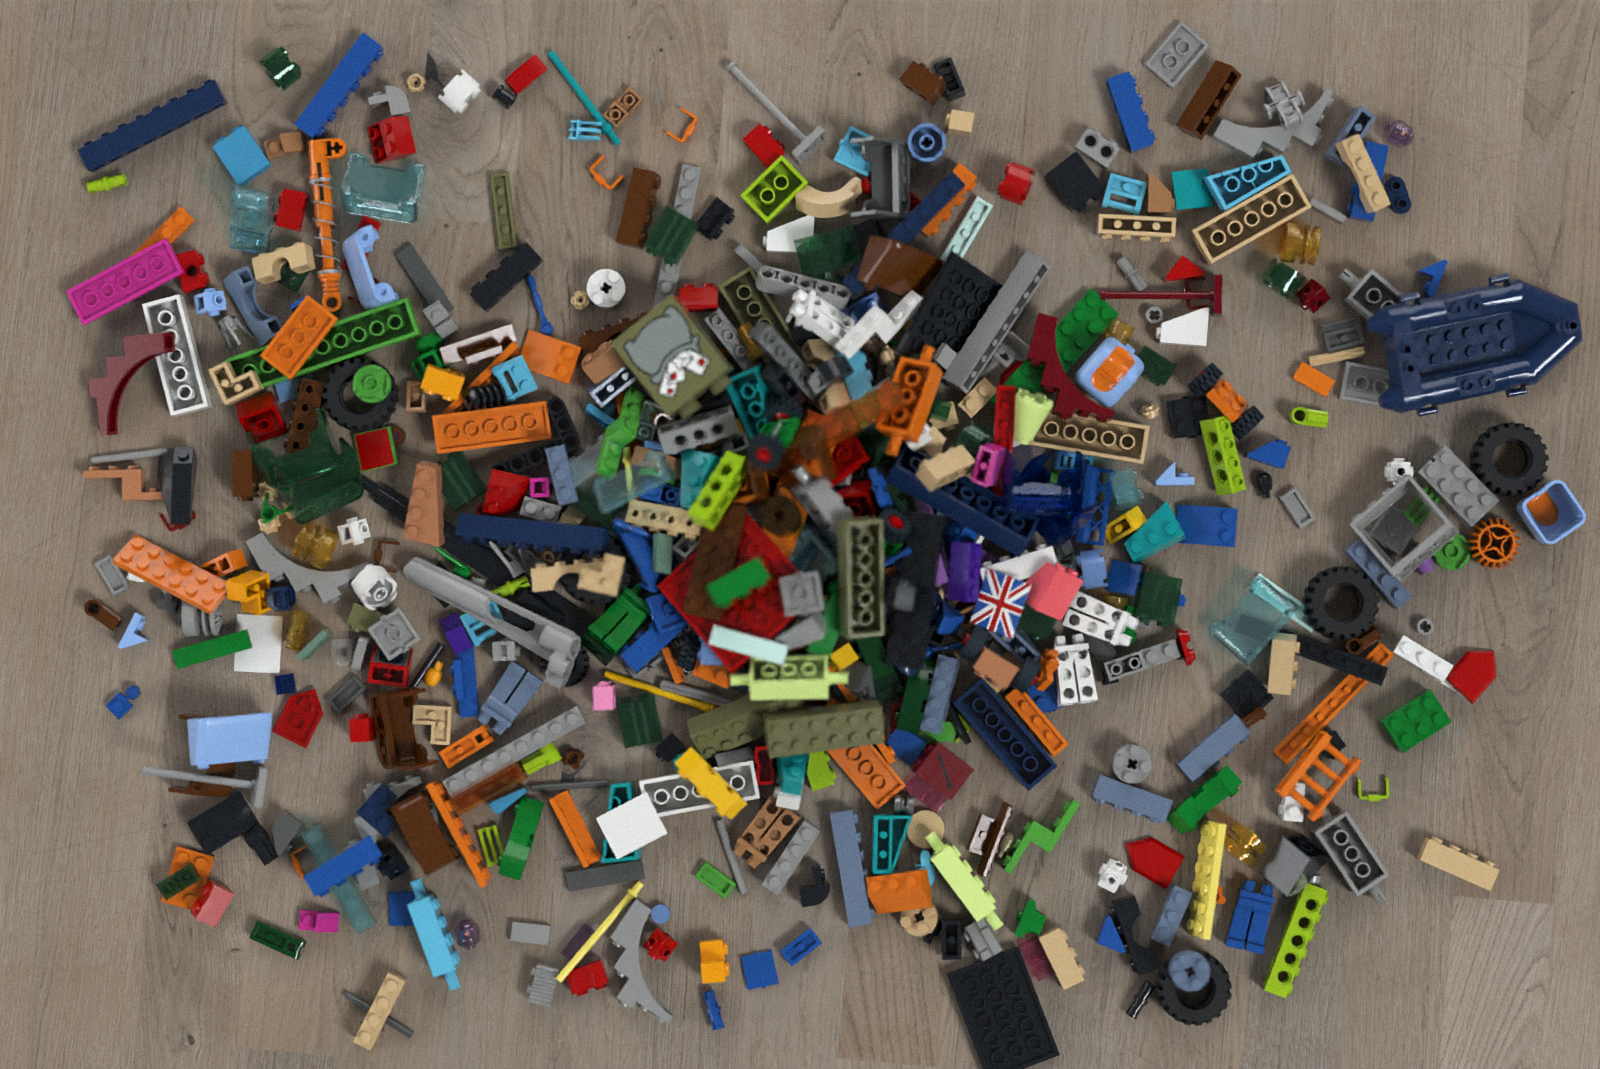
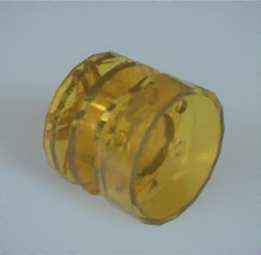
[1279,222,1321,266]
[292,520,339,570]

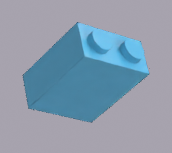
[213,126,273,187]

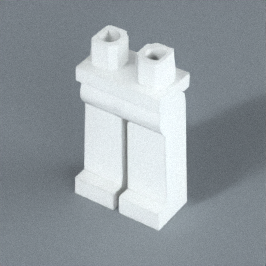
[790,289,855,355]
[1062,590,1139,647]
[1052,634,1098,707]

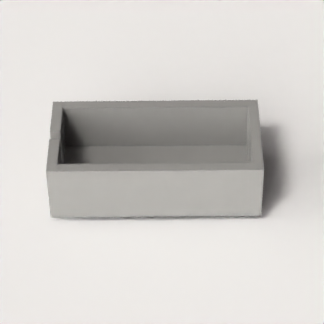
[1414,445,1499,528]

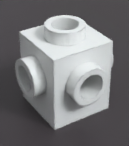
[1384,458,1413,485]
[337,517,371,546]
[1097,858,1128,894]

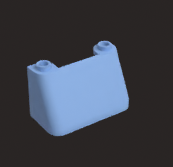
[342,225,400,311]
[187,712,272,769]

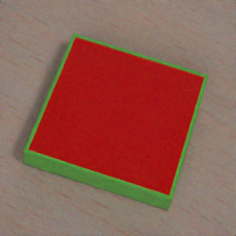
[354,426,398,472]

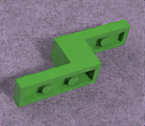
[595,385,646,481]
[1002,799,1080,874]

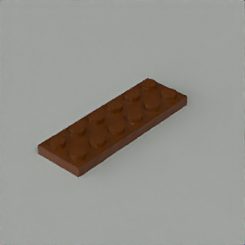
[683,504,748,621]

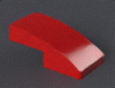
[505,54,548,95]

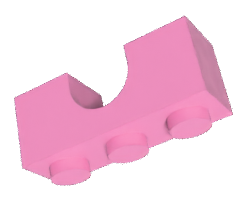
[593,681,617,710]

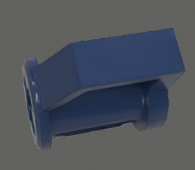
[265,586,297,612]

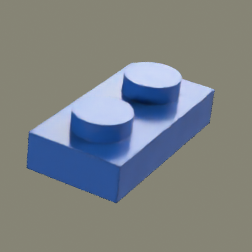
[780,927,822,966]

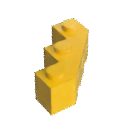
[675,747,748,819]

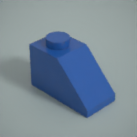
[1245,439,1291,469]
[944,520,978,559]

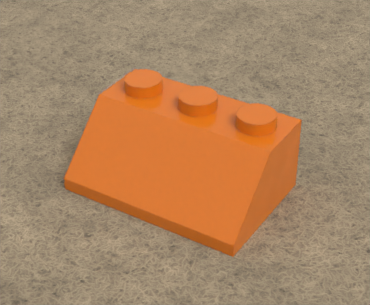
[866,869,933,914]

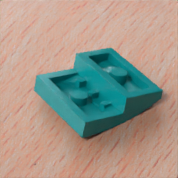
[1171,169,1213,211]

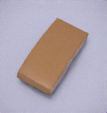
[603,86,644,128]

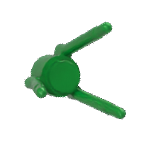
[434,547,472,580]

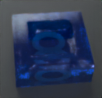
[274,673,297,695]

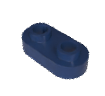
[1385,177,1411,215]

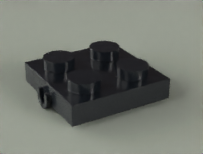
[1166,395,1209,439]
[1219,669,1274,723]

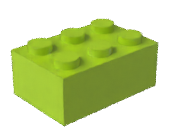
[740,155,808,225]

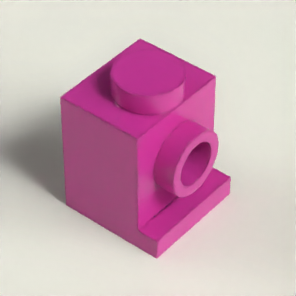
[530,477,552,498]

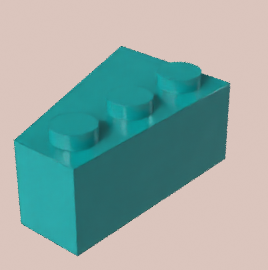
[680,449,721,509]
[1124,501,1186,564]
[775,753,809,796]
[870,814,913,874]

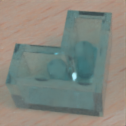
[1107,467,1144,511]

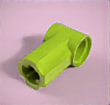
[1288,407,1329,428]
[521,742,562,775]

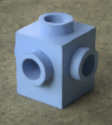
[193,288,227,317]

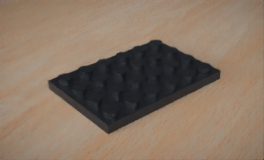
[894,251,1003,387]
[947,946,1060,1069]

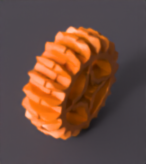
[1468,518,1521,569]

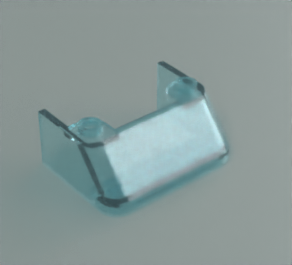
[592,449,678,515]

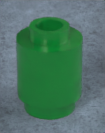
[414,331,444,354]

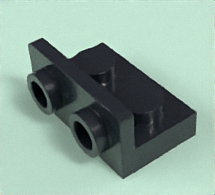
[693,197,735,241]

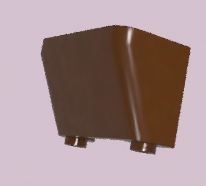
[857,236,944,299]

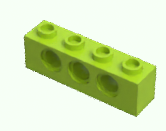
[1199,415,1246,496]
[688,450,749,531]

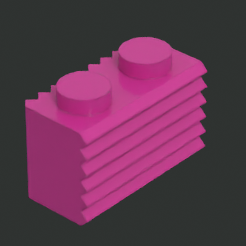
[970,443,1006,487]

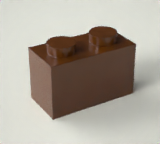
[900,61,947,105]

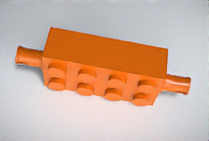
[876,345,943,457]

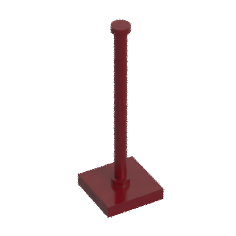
[1101,275,1222,317]

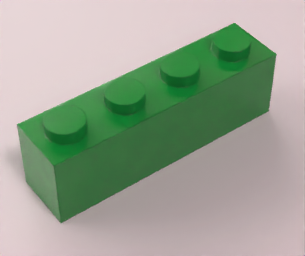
[804,578,839,659]

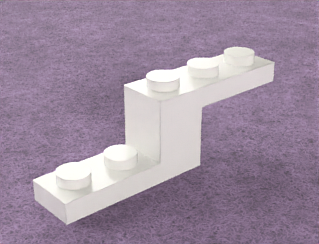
[834,290,924,359]
[1393,635,1465,698]

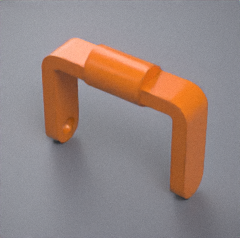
[665,107,698,143]
[589,155,625,191]
[291,844,310,880]

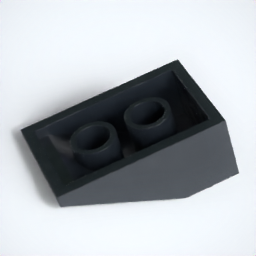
[187,791,260,855]

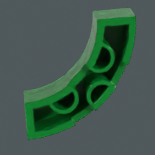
[1167,765,1242,834]
[497,796,545,880]

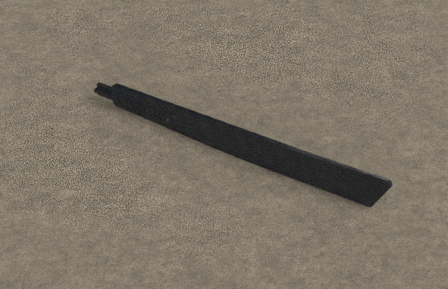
[359,477,612,662]

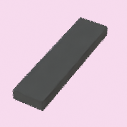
[396,244,455,312]
[566,859,645,892]

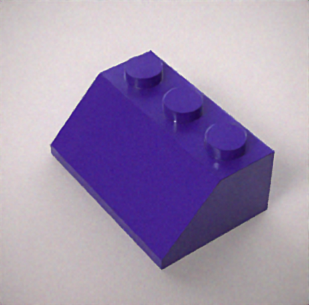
[948,542,982,602]

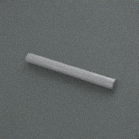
[91,447,169,465]
[716,819,748,894]

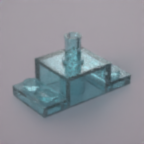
[230,185,275,254]

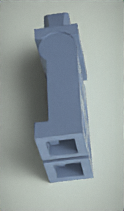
[477,660,544,735]

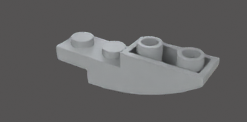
[1103,639,1181,681]

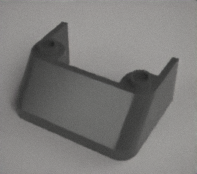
[850,136,910,219]

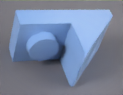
[1154,462,1195,485]
[118,612,150,649]

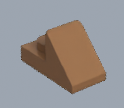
[263,131,306,160]
[406,380,428,413]

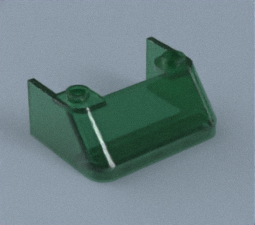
[246,408,340,489]
[273,437,364,524]

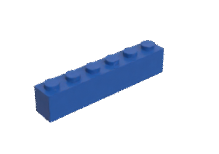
[294,33,384,140]

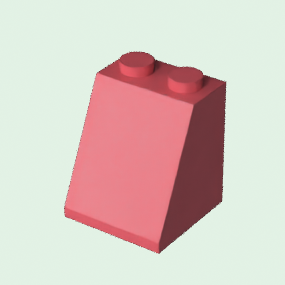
[1025,562,1083,621]

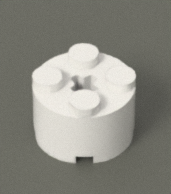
[438,69,481,114]
[587,269,627,309]
[351,564,397,610]

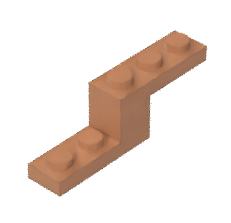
[83,466,164,501]

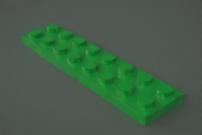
[989,289,1119,407]

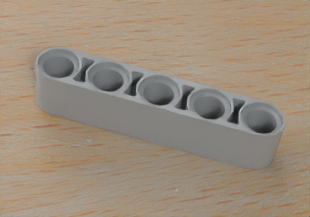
[755,266,851,311]

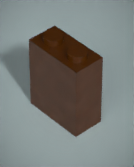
[232,450,259,501]

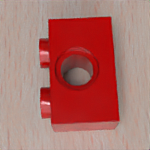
[176,250,210,294]

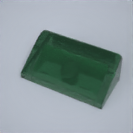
[277,259,316,293]
[580,631,615,666]

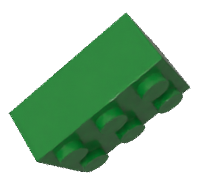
[704,557,770,609]
[1378,689,1451,753]

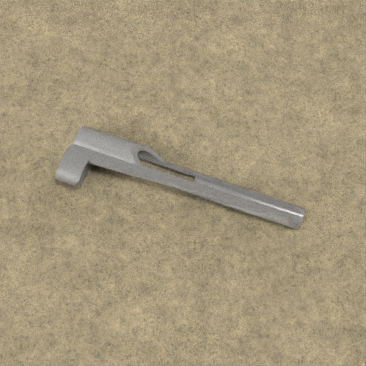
[403,556,581,690]

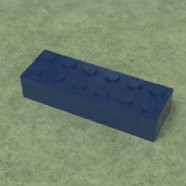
[952,678,1057,791]

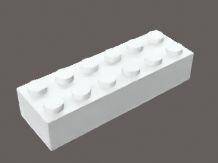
[142,295,212,417]
[639,760,760,817]

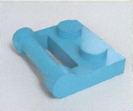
[1101,173,1148,216]
[491,355,538,403]
[460,601,505,647]

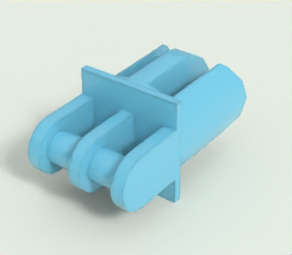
[568,119,602,142]
[915,849,935,886]

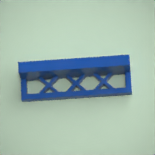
[1075,466,1115,546]

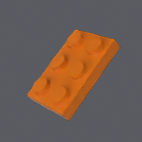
[161,846,215,910]

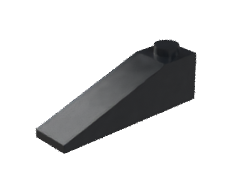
[157,447,198,525]

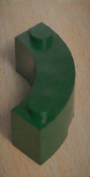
[894,655,936,734]

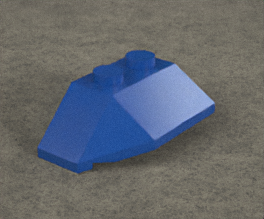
[612,526,662,593]

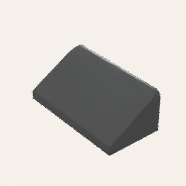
[711,746,754,767]

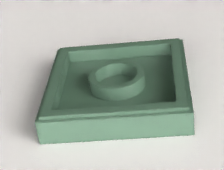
[295,629,334,661]

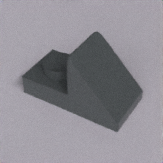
[844,660,876,700]

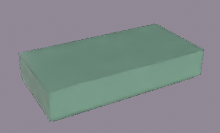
[652,533,673,575]

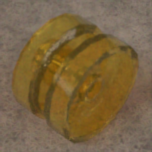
[1224,820,1268,868]

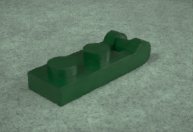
[249,920,307,960]

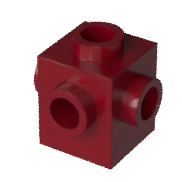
[1296,279,1331,314]

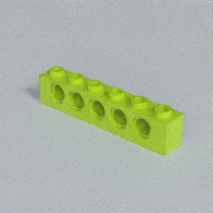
[1261,883,1328,999]

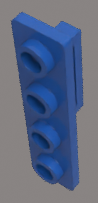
[450,640,479,717]

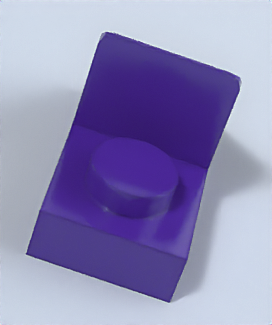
[439,612,473,655]

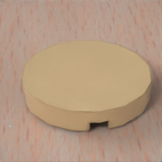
[907,810,945,848]

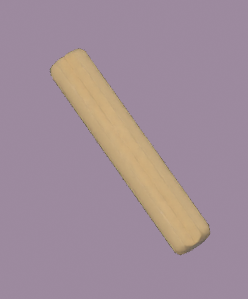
[1308,346,1365,367]

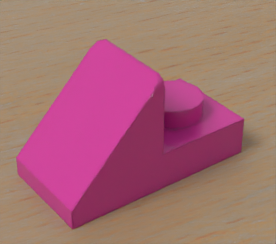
[299,910,340,933]

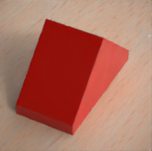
[1164,255,1205,282]

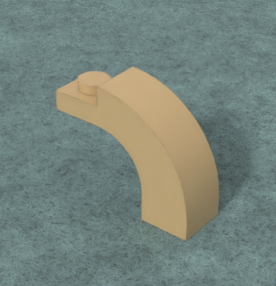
[795,176,862,218]

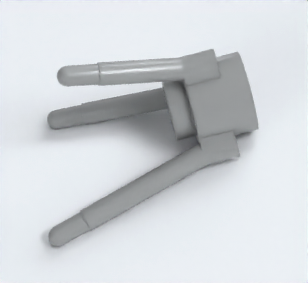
[218,315,263,356]
[489,541,528,578]

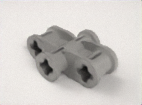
[1263,80,1305,130]

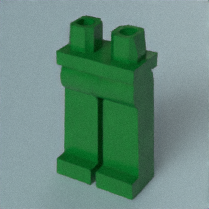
[588,583,652,657]

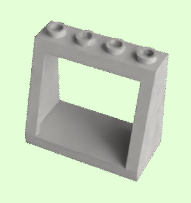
[1349,475,1460,582]

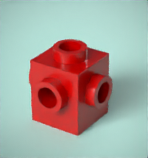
[643,928,679,962]

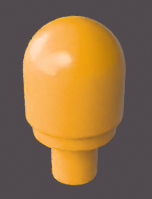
[424,660,444,687]

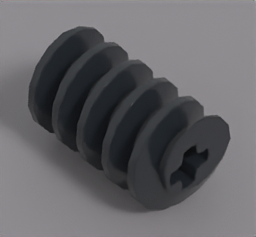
[463,382,507,411]

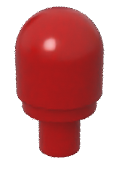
[861,176,872,196]

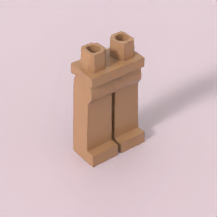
[733,793,801,868]

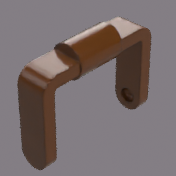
[374,540,400,573]

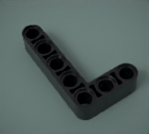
[491,398,581,474]

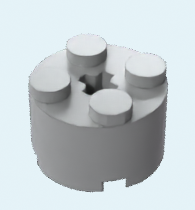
[1111,744,1152,784]

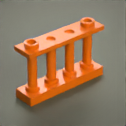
[1274,730,1362,821]

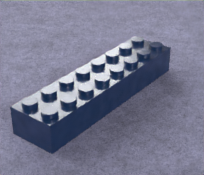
[885,443,1040,557]

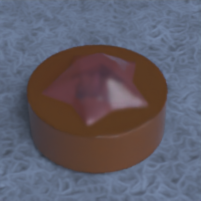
[391,427,406,446]

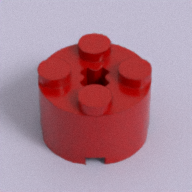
[997,162,1035,206]

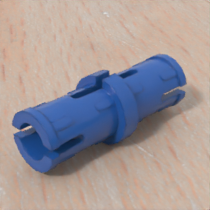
[702,990,725,1030]

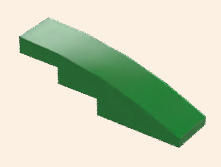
[172,629,253,669]

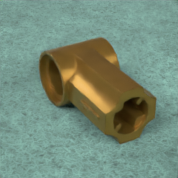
[736,322,766,363]

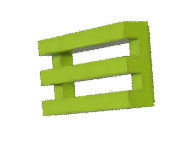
[477,824,504,867]

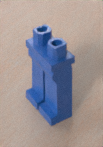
[1224,879,1275,955]

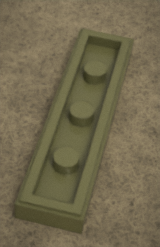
[489,172,518,251]

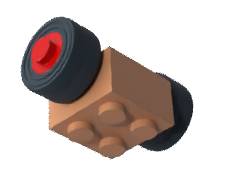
[959,625,1041,694]

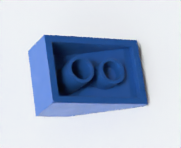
[1176,505,1238,547]

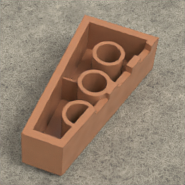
[402,460,445,547]

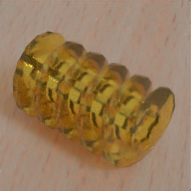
[281,610,312,651]

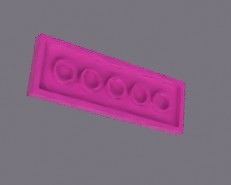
[66,238,185,326]

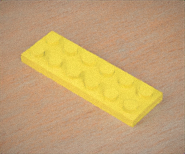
[1187,819,1227,940]

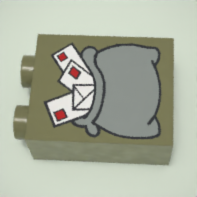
[610,295,734,420]

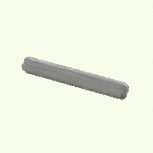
[660,679,734,706]

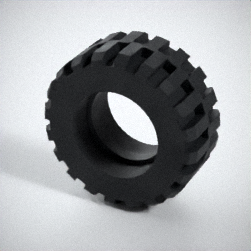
[322,358,399,432]
[1470,422,1549,496]
[559,535,633,605]
[1302,566,1380,640]
[1156,949,1232,1026]

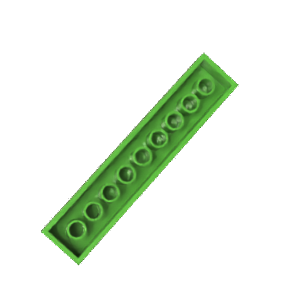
[225,298,422,389]

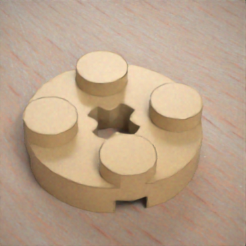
[900,902,940,937]

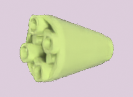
[1014,388,1053,445]

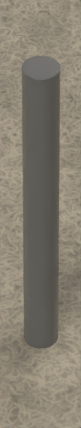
[531,779,609,792]
[345,992,414,1038]

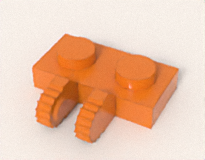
[1036,648,1059,691]

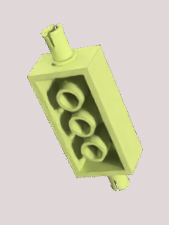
[731,655,848,700]
[925,831,1004,931]

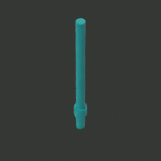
[547,50,621,146]

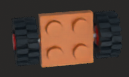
[1188,362,1264,440]
[676,633,750,694]

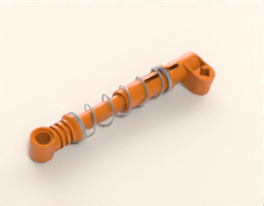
[308,138,347,313]

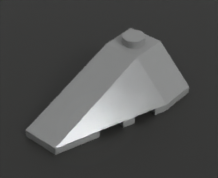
[751,611,827,659]

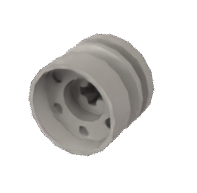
[181,600,223,637]

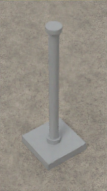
[726,61,827,165]
[141,764,268,808]

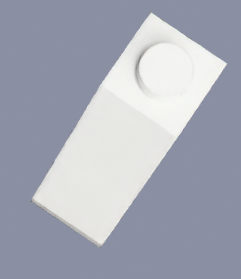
[763,215,814,255]
[1155,307,1209,347]

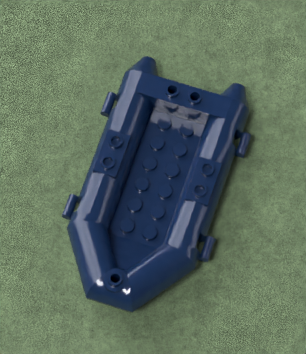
[1366,273,1583,417]

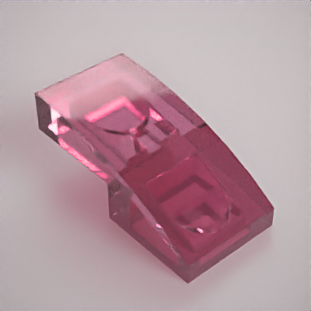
[904,774,948,813]
[1020,936,1055,982]

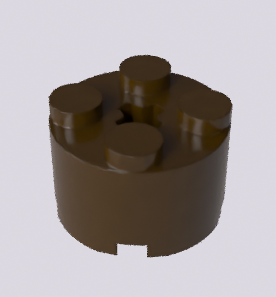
[760,496,802,538]

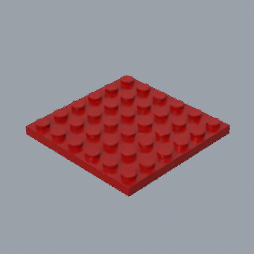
[657,512,800,673]

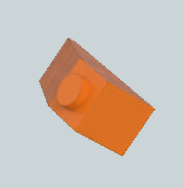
[198,548,248,578]

